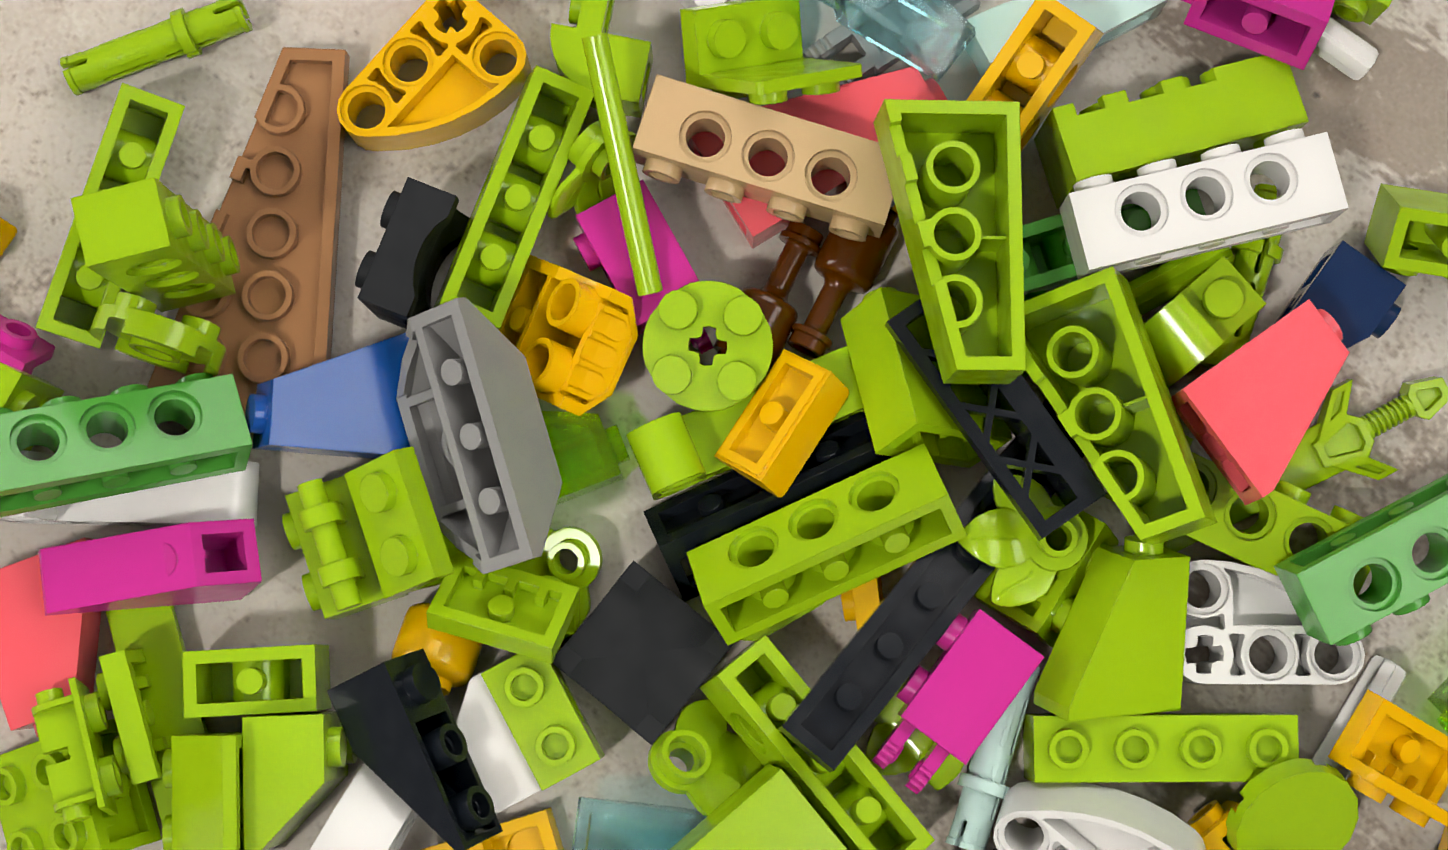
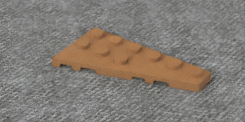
[147,47,350,415]

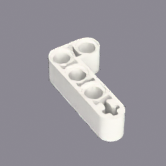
[0,451,260,527]

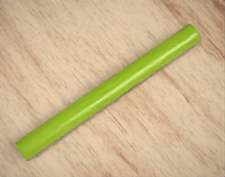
[581,33,663,296]

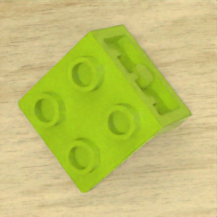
[680,0,862,105]
[0,719,162,850]

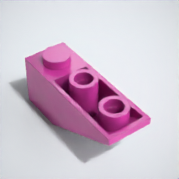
[38,518,262,616]

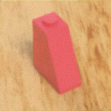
[1171,299,1350,506]
[0,537,102,737]

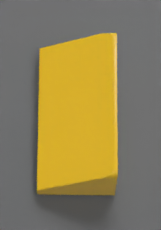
[714,349,849,498]

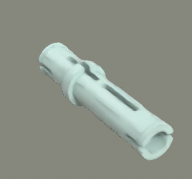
[945,667,1041,850]

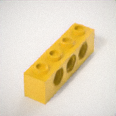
[891,0,1104,214]

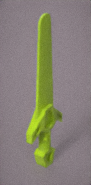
[1134,376,1448,552]

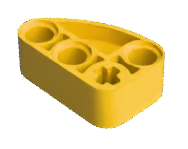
[337,0,532,151]

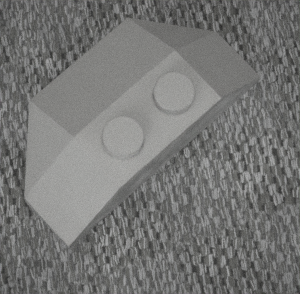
[396,297,563,574]

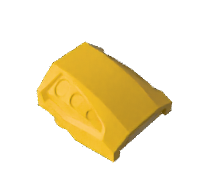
[498,255,638,416]

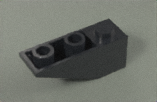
[327,648,503,850]

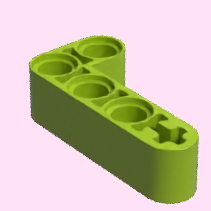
[626,346,864,500]

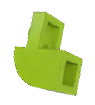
[550,0,653,118]
[1144,255,1267,388]

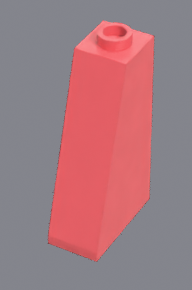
[688,66,947,249]

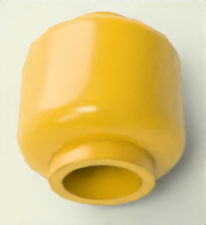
[391,602,483,696]

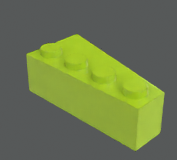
[1034,55,1309,209]
[873,99,1026,384]
[1024,266,1217,545]

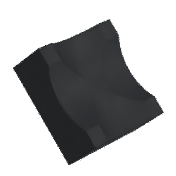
[355,177,470,329]
[553,560,734,745]

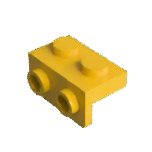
[1328,689,1448,828]

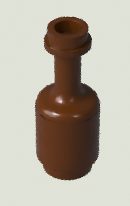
[787,207,899,359]
[713,221,824,374]

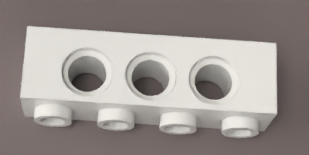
[1059,129,1349,280]

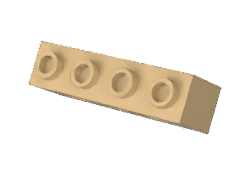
[633,74,893,242]

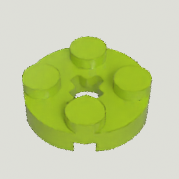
[643,281,773,412]
[89,292,226,377]

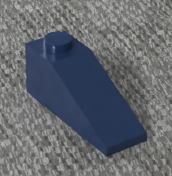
[1274,240,1406,348]

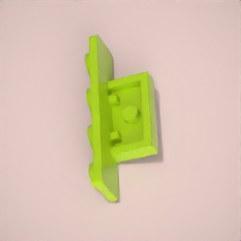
[96,606,208,826]

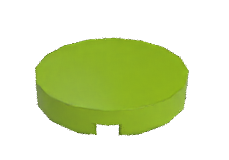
[1226,758,1359,850]

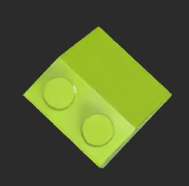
[242,711,357,850]
[162,732,244,850]

